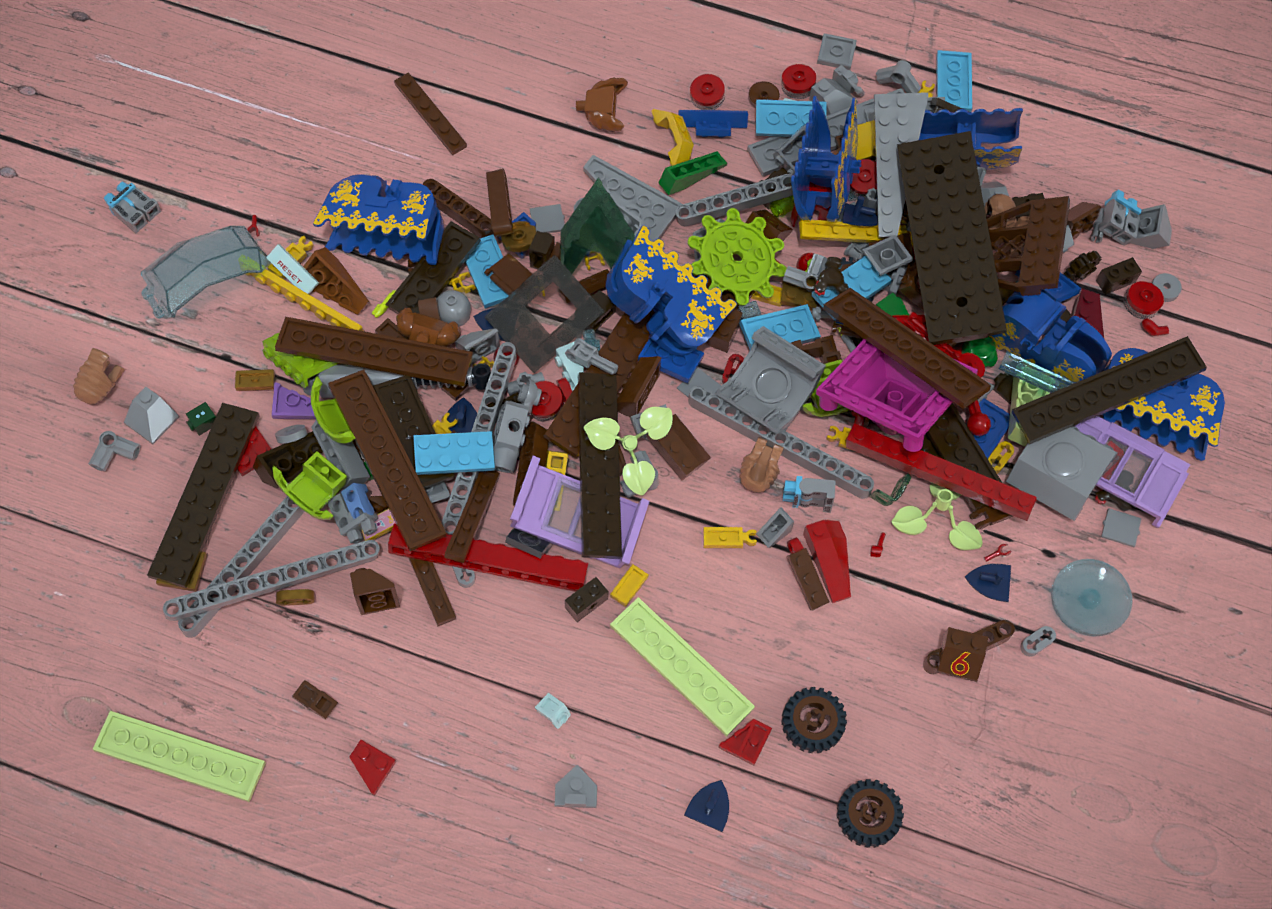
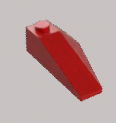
[803,520,851,604]

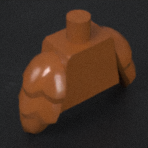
[576,77,628,132]
[396,308,461,347]

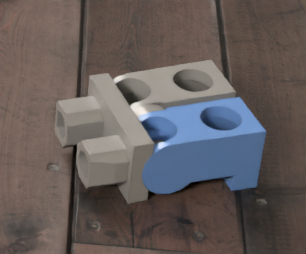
[327,483,378,544]

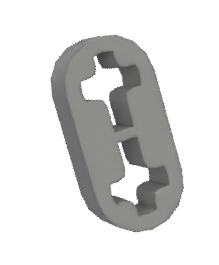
[452,566,475,588]
[1020,626,1056,657]

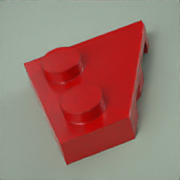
[349,740,396,796]

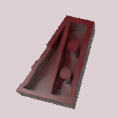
[1071,289,1104,338]

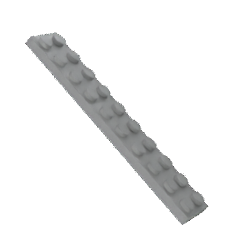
[747,88,905,176]

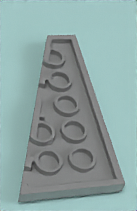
[583,155,683,240]

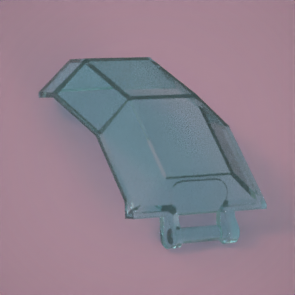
[140,225,271,319]

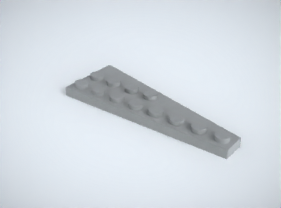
[874,93,928,238]

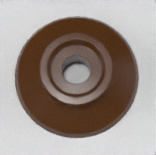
[749,81,780,105]

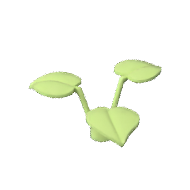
[584,407,673,495]
[892,482,983,550]

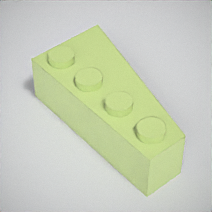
[1008,362,1056,446]

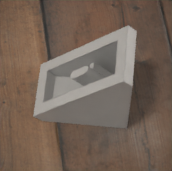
[756,507,794,548]

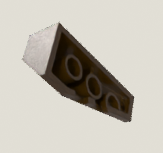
[253,431,323,488]

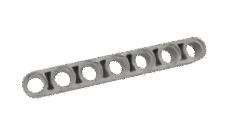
[676,174,793,227]

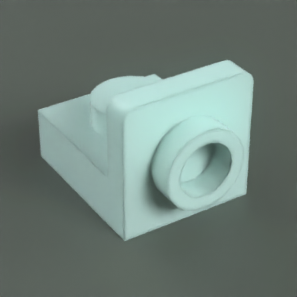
[535,693,571,729]

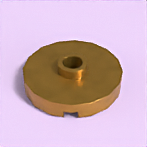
[501,221,536,252]

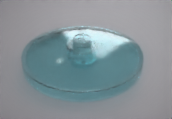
[1051,559,1132,636]

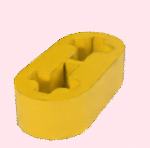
[988,441,1014,474]

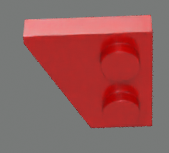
[719,719,772,766]

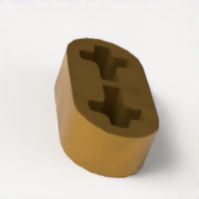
[276,589,314,606]

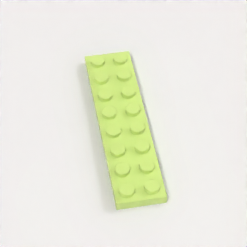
[610,597,755,737]
[93,711,266,802]

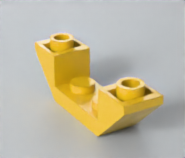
[651,109,694,166]

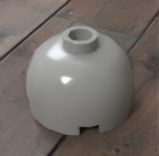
[437,290,471,327]

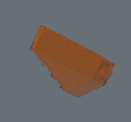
[303,247,369,315]

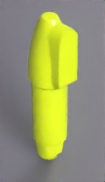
[372,290,396,318]

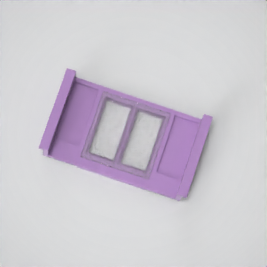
[1075,416,1190,528]
[510,456,649,568]

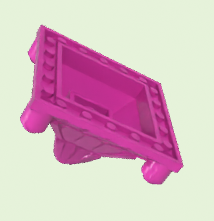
[816,339,978,452]

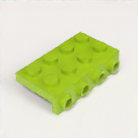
[262,333,339,388]

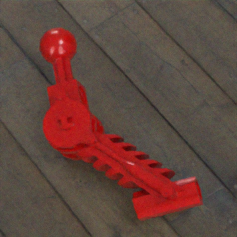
[892,312,991,436]

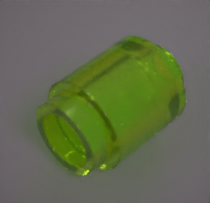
[770,195,795,217]

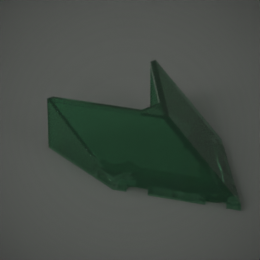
[557,177,635,291]

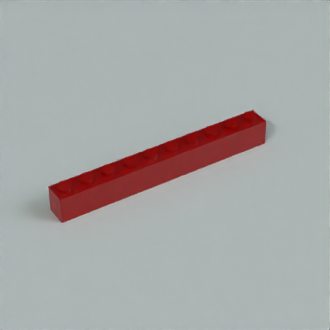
[846,423,1037,521]
[388,523,588,592]

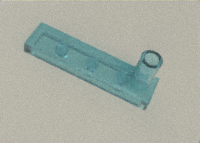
[999,351,1075,393]

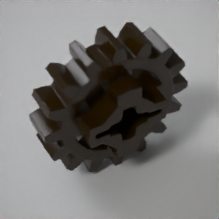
[1064,251,1102,281]

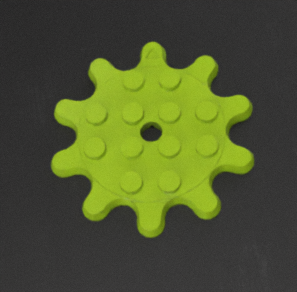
[688,208,787,306]

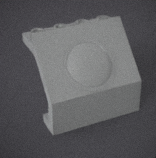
[716,326,826,434]
[1006,426,1118,521]

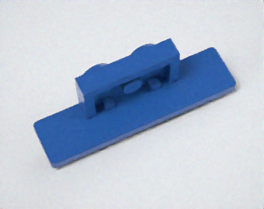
[678,110,748,137]

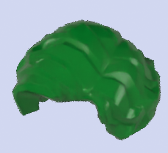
[962,336,998,368]

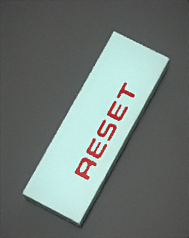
[266,244,319,294]

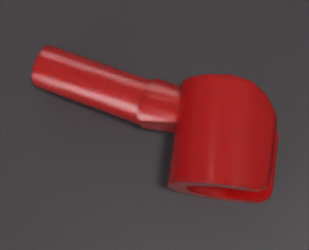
[247,215,260,237]
[870,532,886,557]
[984,544,1012,562]

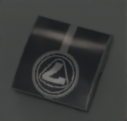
[505,528,553,559]

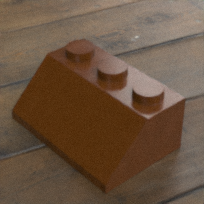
[617,356,662,417]
[646,414,711,481]
[350,568,401,616]

